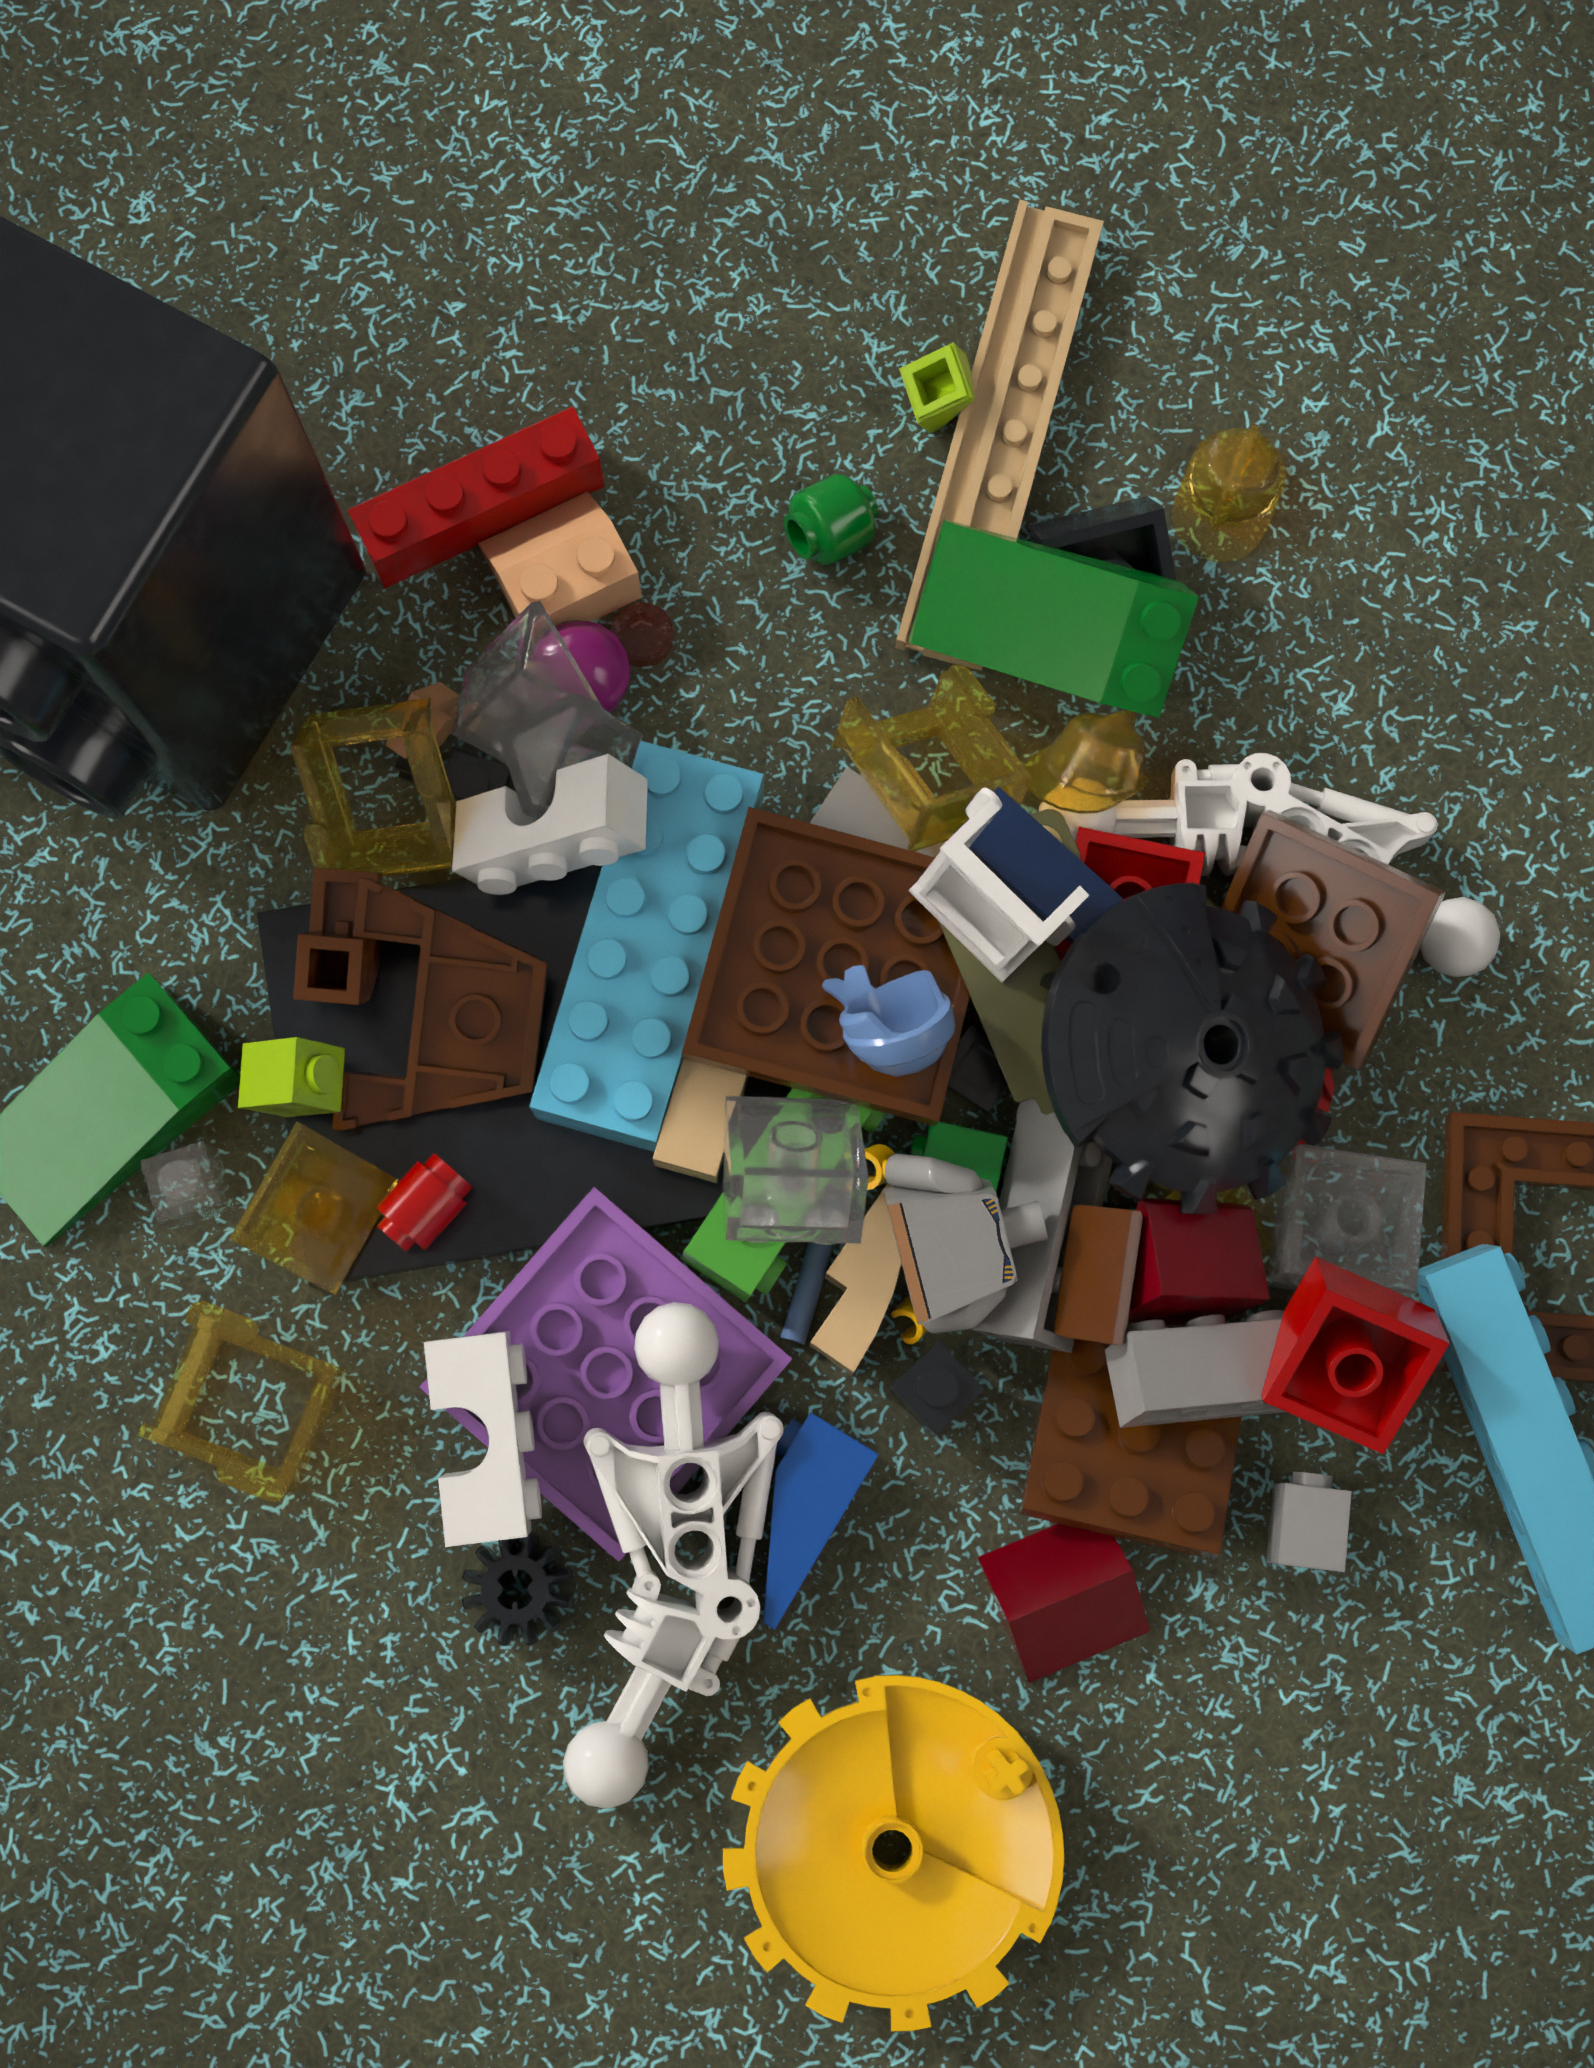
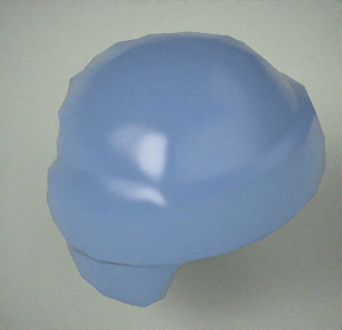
[822,965,956,1077]

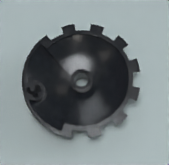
[1040,883,1344,1215]

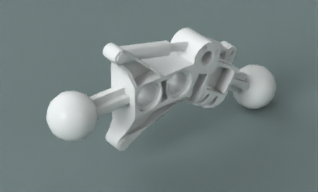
[1039,753,1500,977]
[563,1302,784,1809]

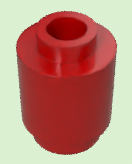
[376,1153,473,1252]

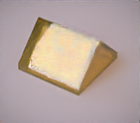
[230,1122,399,1295]

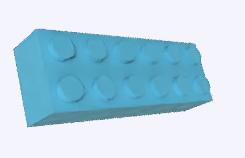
[529,741,764,1152]

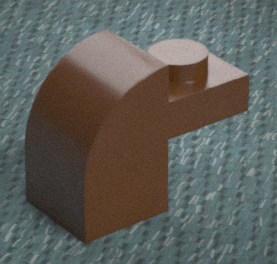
[293,867,383,1005]

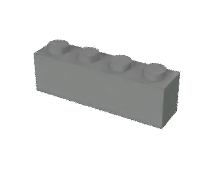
[971,1098,1112,1353]
[1105,1310,1285,1428]

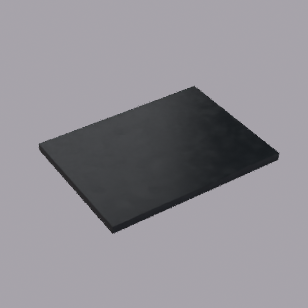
[257,865,820,1288]

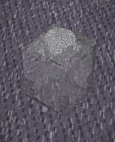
[140,1141,237,1231]

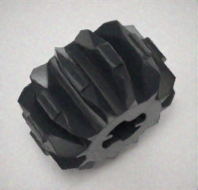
[462,1532,575,1646]

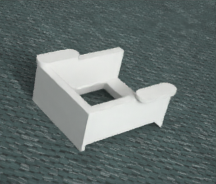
[909,788,1089,983]

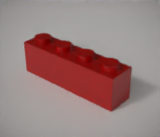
[348,406,605,588]

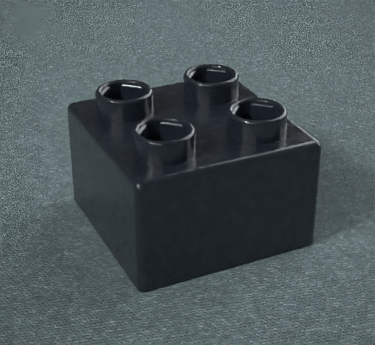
[0,216,366,819]

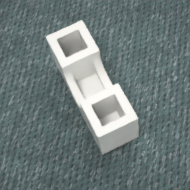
[452,754,648,895]
[424,1331,542,1547]

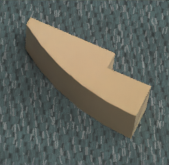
[652,1059,749,1183]
[809,1184,902,1375]

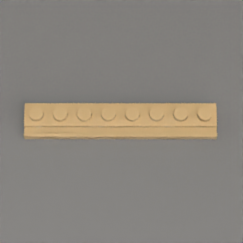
[895,200,1104,671]

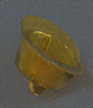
[1172,423,1286,563]
[1022,710,1147,814]

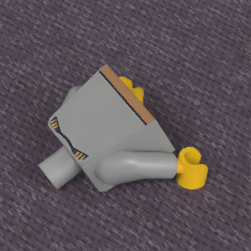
[855,1144,1048,1344]

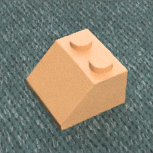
[478,491,642,650]

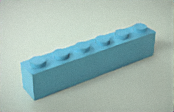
[1410,1244,1594,1655]

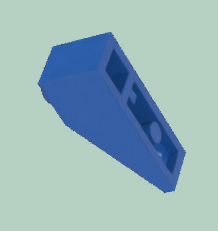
[763,1412,879,1630]

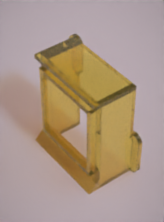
[831,665,1033,852]
[290,698,456,877]
[137,1301,346,1502]

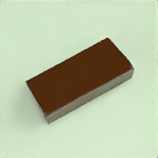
[1053,1205,1143,1346]

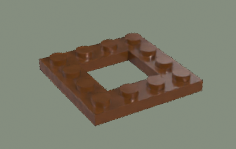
[1438,1112,1594,1384]

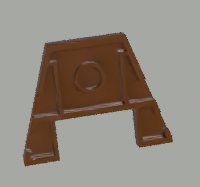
[332,878,549,1131]

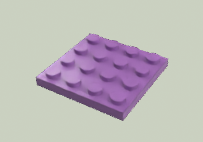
[419,1187,792,1562]

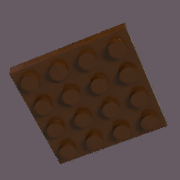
[681,807,970,1126]

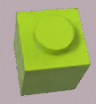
[238,1037,345,1117]

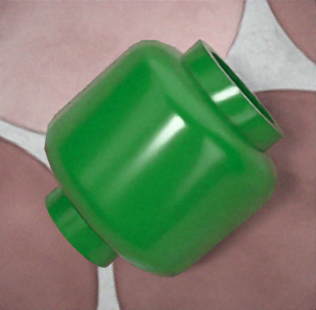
[784,474,879,566]

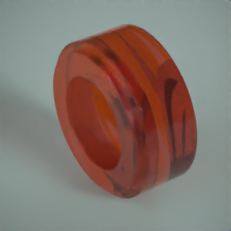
[611,602,674,667]

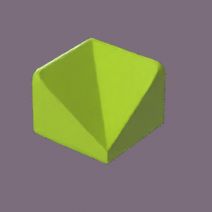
[899,342,975,433]

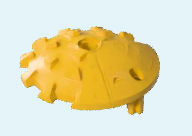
[723,1674,1064,2031]

